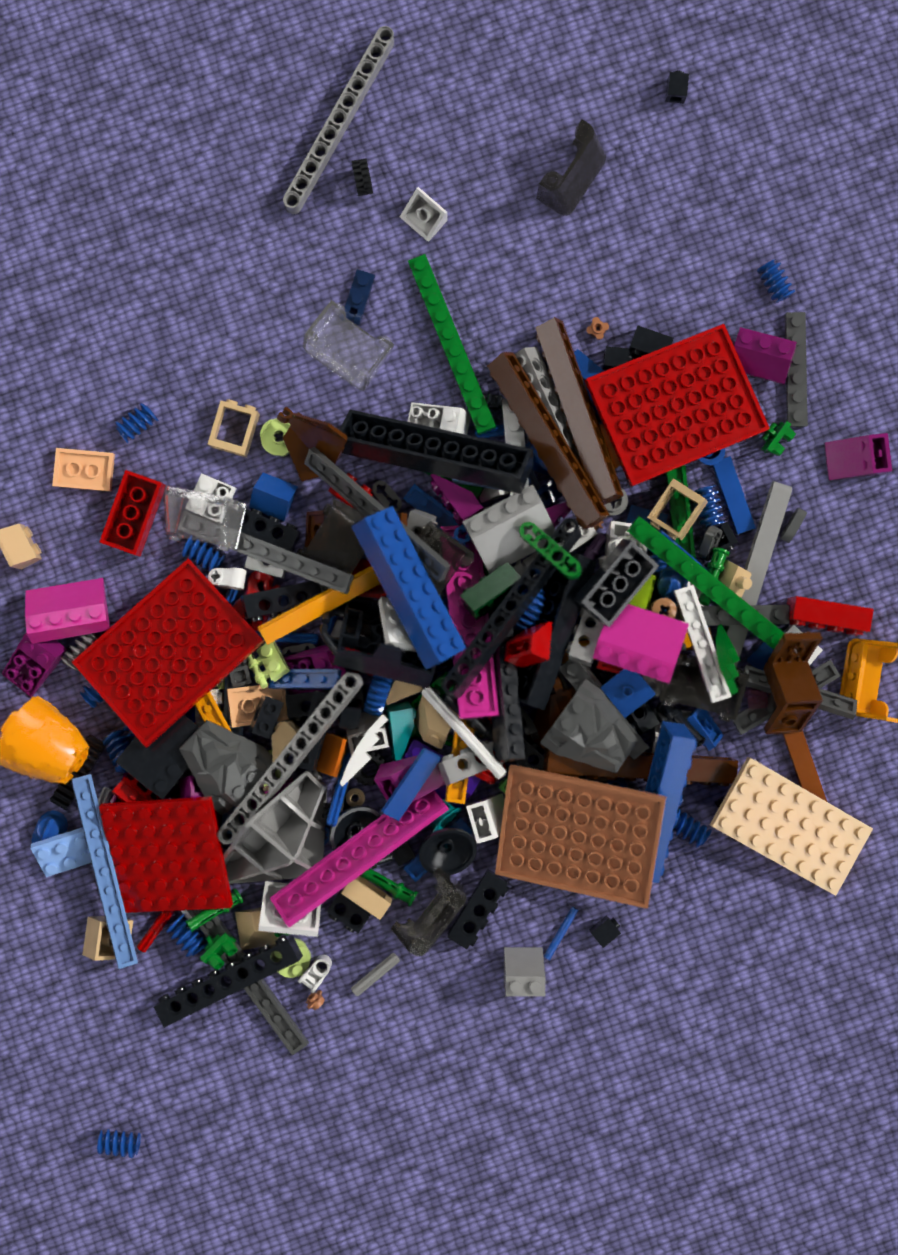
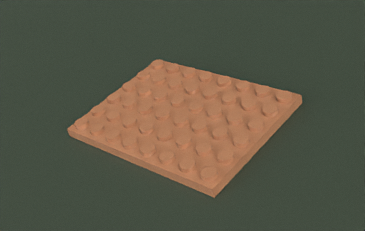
[495,764,667,909]

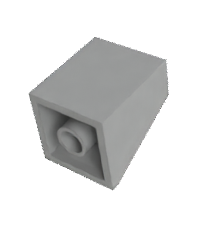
[504,947,545,996]

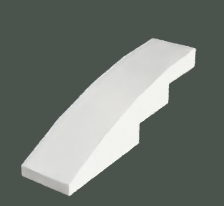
[340,714,388,786]

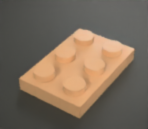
[52,448,115,492]
[226,683,289,728]

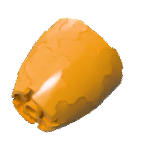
[0,696,89,784]

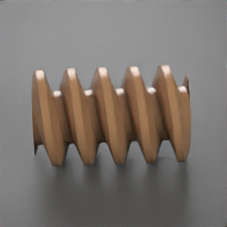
[649,598,677,618]

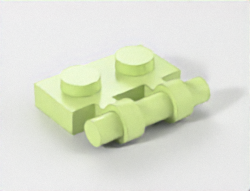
[246,641,290,689]

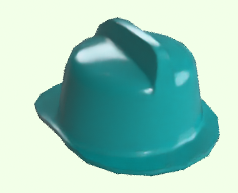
[430,799,462,834]

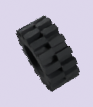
[351,158,373,196]
[353,751,386,786]

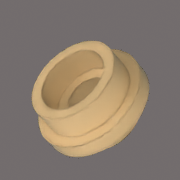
[346,788,365,807]

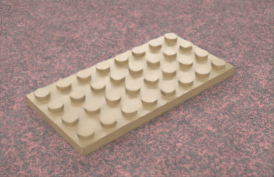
[710,757,873,896]

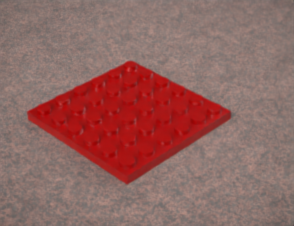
[99,796,233,913]

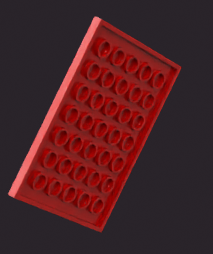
[585,324,770,487]
[72,558,265,747]

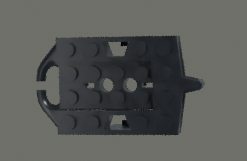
[320,594,453,688]

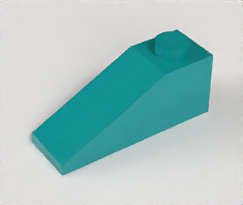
[386,701,416,761]

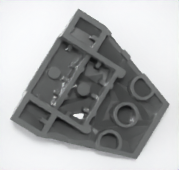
[540,679,639,773]
[179,720,273,815]

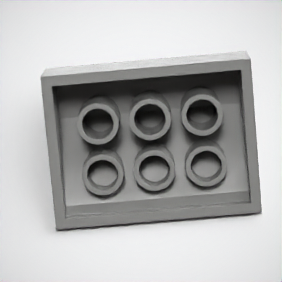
[463,485,555,574]

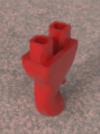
[233,571,280,632]

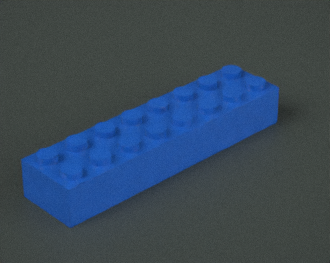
[351,506,466,670]
[645,721,697,883]

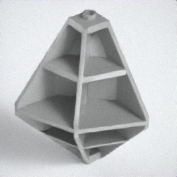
[223,770,327,884]

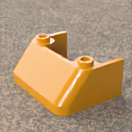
[840,638,898,723]

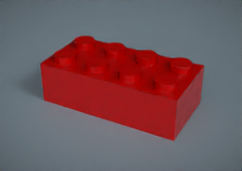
[99,470,166,557]
[786,596,874,636]

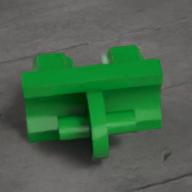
[761,421,796,456]
[200,933,238,970]

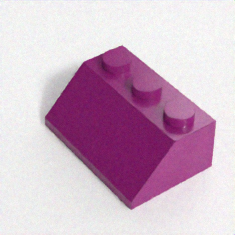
[734,327,797,384]

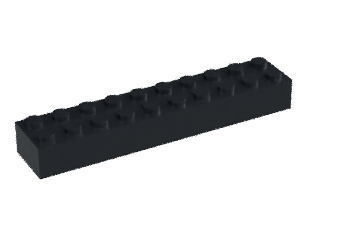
[339,409,534,494]

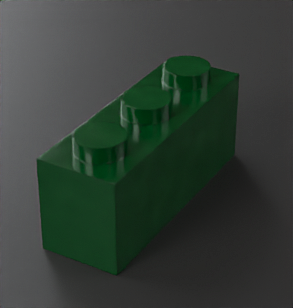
[460,562,521,621]

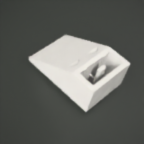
[407,402,471,435]

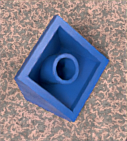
[249,472,298,522]

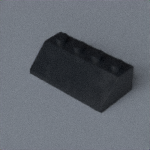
[573,539,659,627]

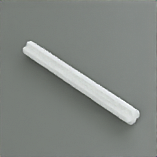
[422,686,506,779]

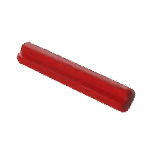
[137,911,175,953]

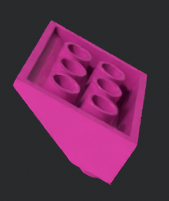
[25,578,110,644]
[593,604,689,683]

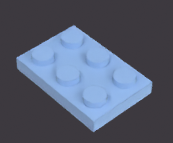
[31,827,91,877]

